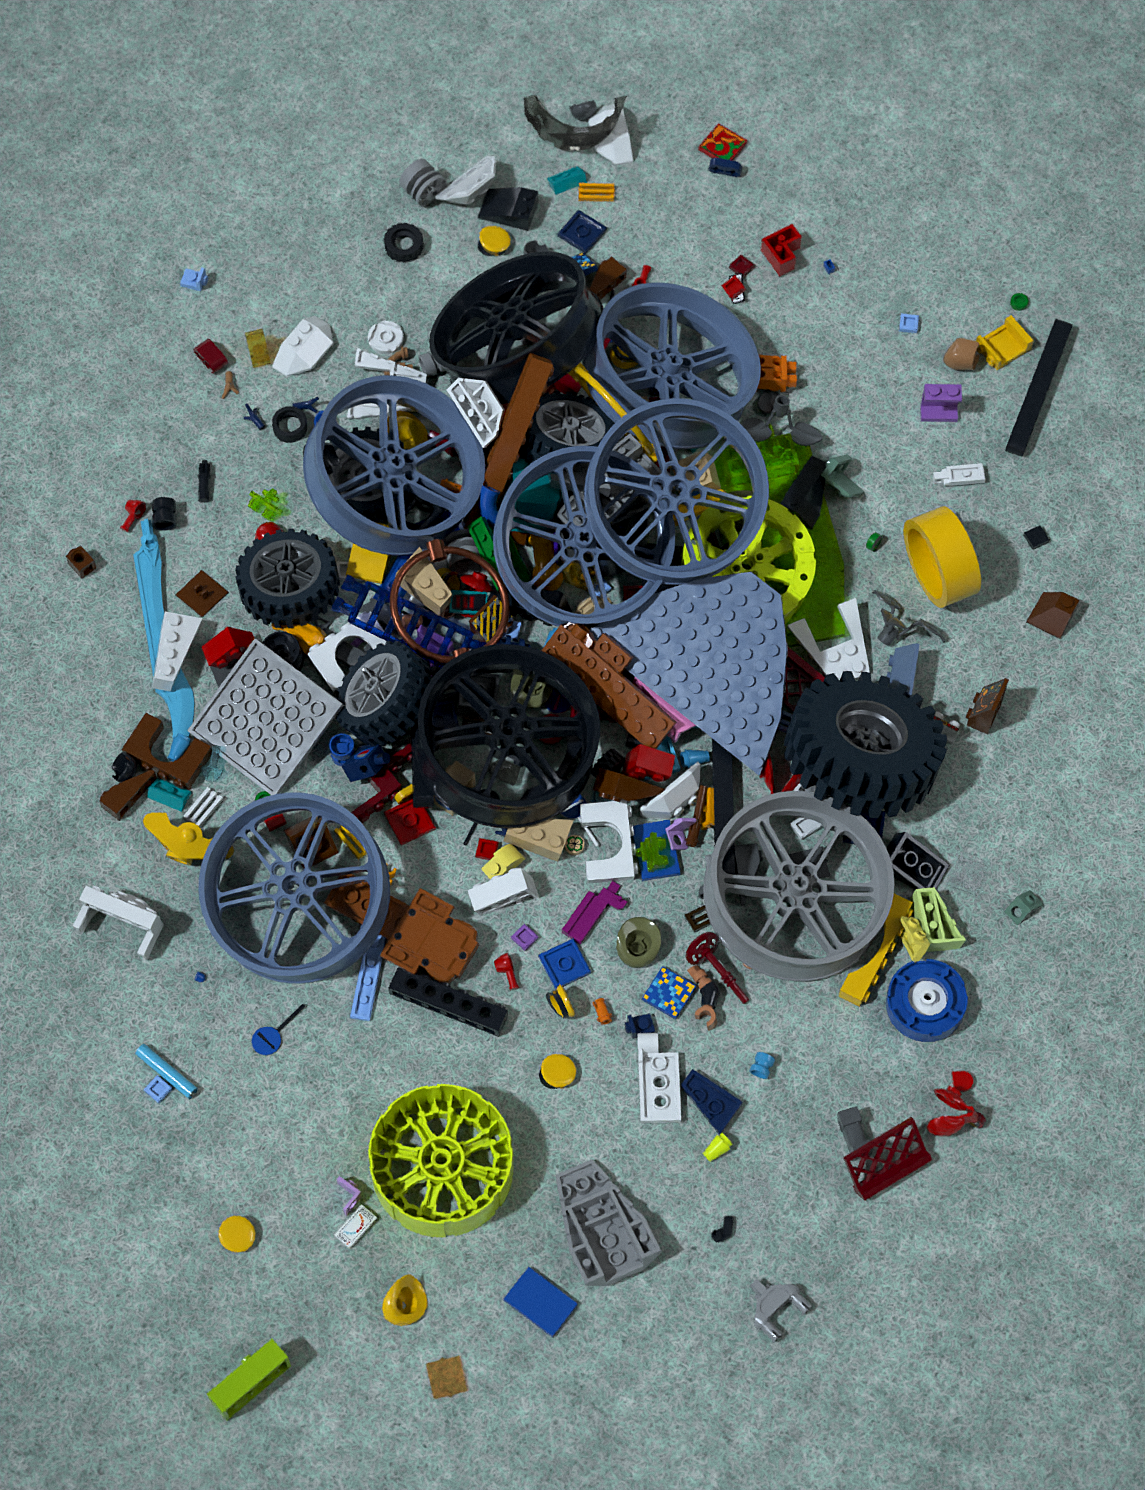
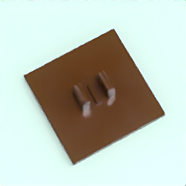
[175,570,228,617]

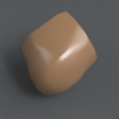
[943,338,980,370]

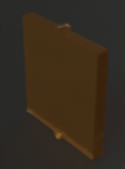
[426,1356,467,1399]

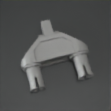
[750,1279,812,1343]

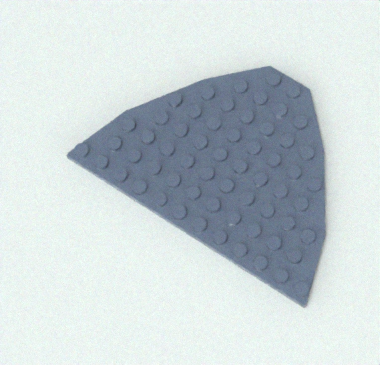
[590,572,788,776]

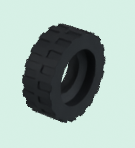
[384,223,423,263]

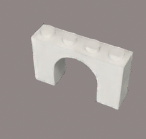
[308,611,391,693]
[580,800,638,884]

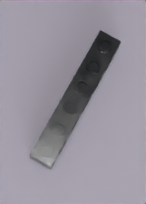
[388,967,508,1037]

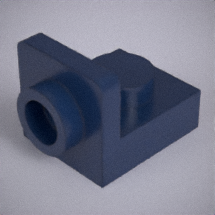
[624,1013,655,1039]

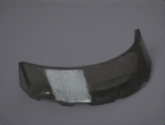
[524,95,627,151]

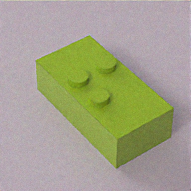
[207,1339,291,1421]

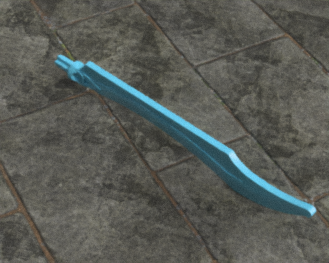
[133,519,194,738]

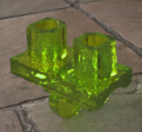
[247,488,283,522]
[635,832,668,872]

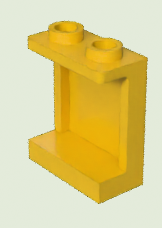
[976,315,1034,370]

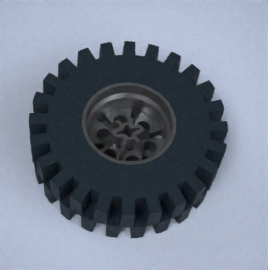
[784,671,947,818]

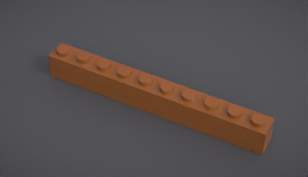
[462,353,554,529]

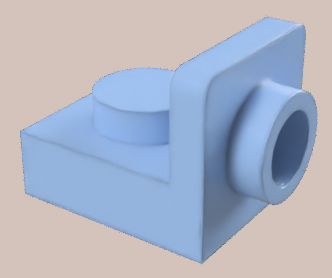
[180,267,208,291]

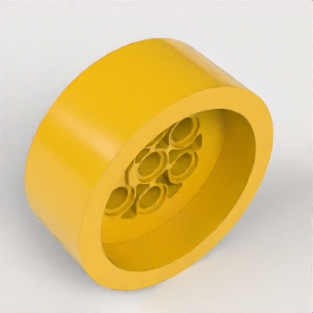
[903,506,981,608]

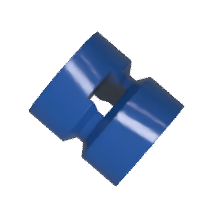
[329,733,355,766]

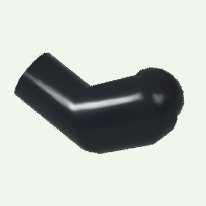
[711,1216,734,1243]

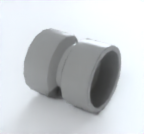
[418,352,447,378]

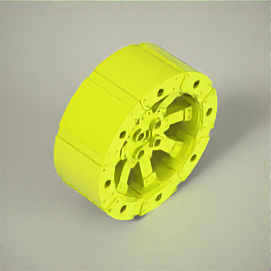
[678,496,816,624]
[368,1084,514,1238]

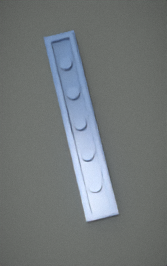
[350,935,387,1021]

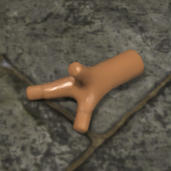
[221,371,239,399]

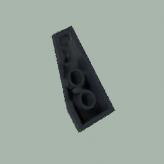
[780,456,827,530]

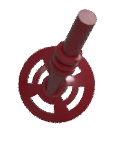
[686,932,749,1004]

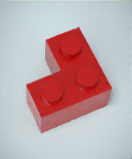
[761,224,802,277]
[201,627,255,669]
[622,744,675,782]

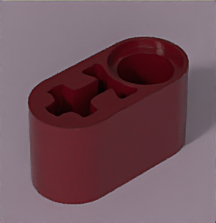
[193,338,228,374]

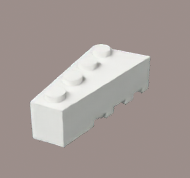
[152,612,202,691]

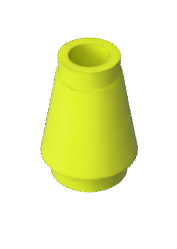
[702,1133,733,1162]

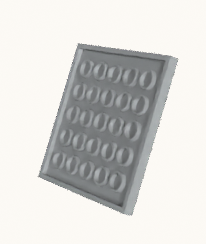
[187,638,344,795]

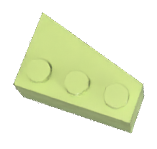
[910,887,966,952]

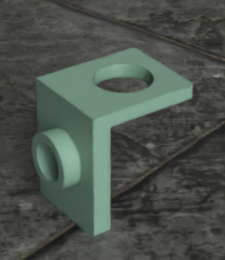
[1004,890,1043,925]

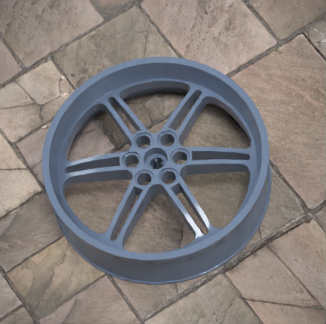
[583,282,761,449]
[303,375,485,555]
[584,398,769,585]
[493,446,675,630]
[198,792,390,984]

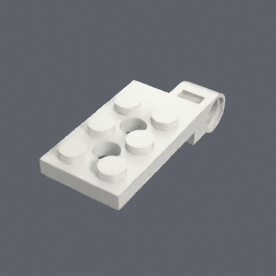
[637,1033,681,1123]

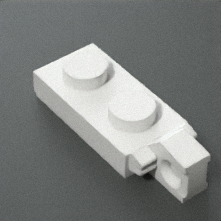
[932,463,986,486]

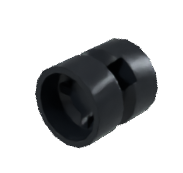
[152,497,177,531]

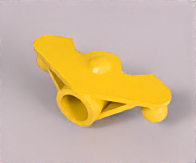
[143,812,234,866]

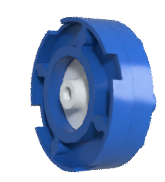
[886,959,968,1042]

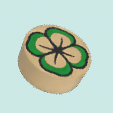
[565,835,584,855]

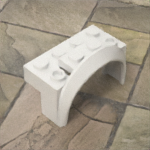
[73,886,164,961]

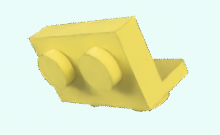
[900,916,930,962]

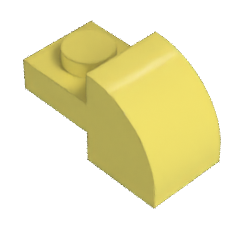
[481,844,525,879]

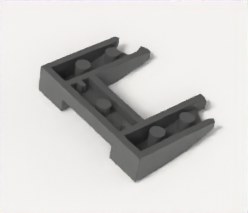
[335,598,405,668]

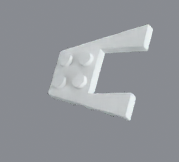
[347,348,427,420]
[787,598,870,680]

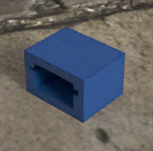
[823,259,835,274]

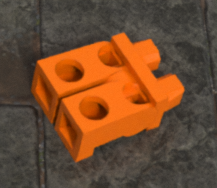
[756,355,797,392]

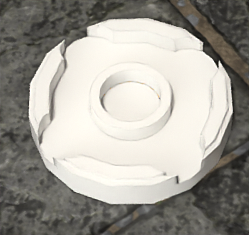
[368,321,404,354]

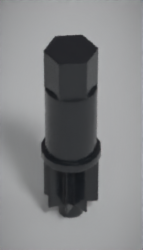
[198,460,211,503]

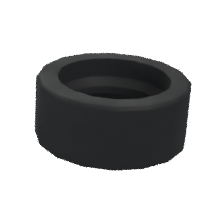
[272,406,307,443]

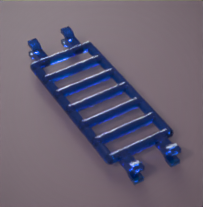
[331,574,487,668]

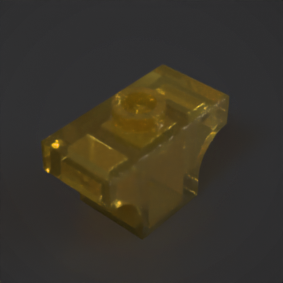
[245,328,271,368]
[562,562,597,592]

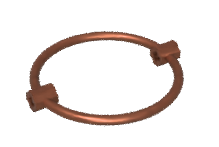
[390,539,510,663]

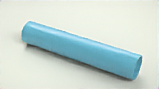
[135,1044,198,1099]

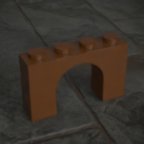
[121,713,213,790]

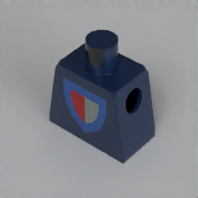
[341,744,390,782]

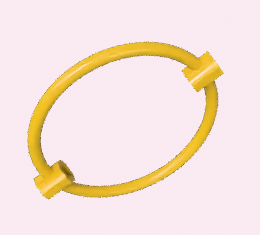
[568,362,657,463]

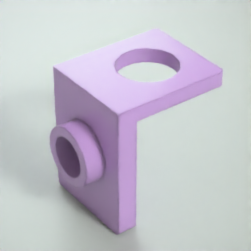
[666,818,696,850]
[337,1176,362,1216]

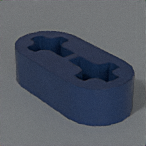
[708,158,743,177]

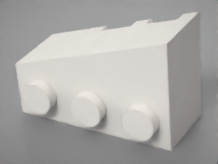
[468,868,539,916]

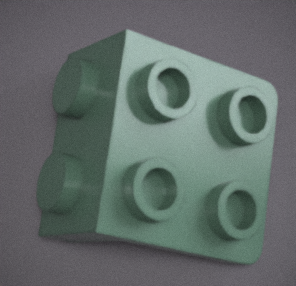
[821,454,864,498]

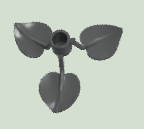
[742,389,823,446]
[872,590,945,646]

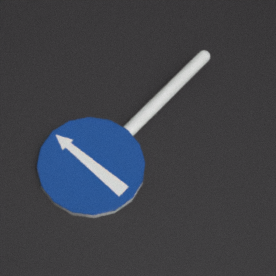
[560,795,599,847]

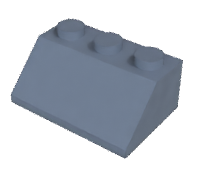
[887,643,920,698]

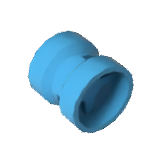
[749,1052,775,1079]

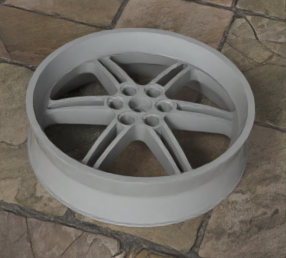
[703,791,894,981]

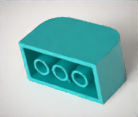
[505,457,562,533]

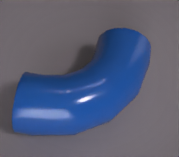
[478,485,500,528]

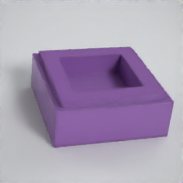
[511,923,539,951]

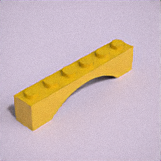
[838,893,914,1007]

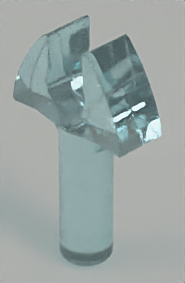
[202,745,223,782]

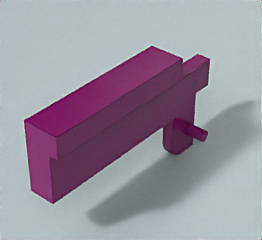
[562,881,627,945]

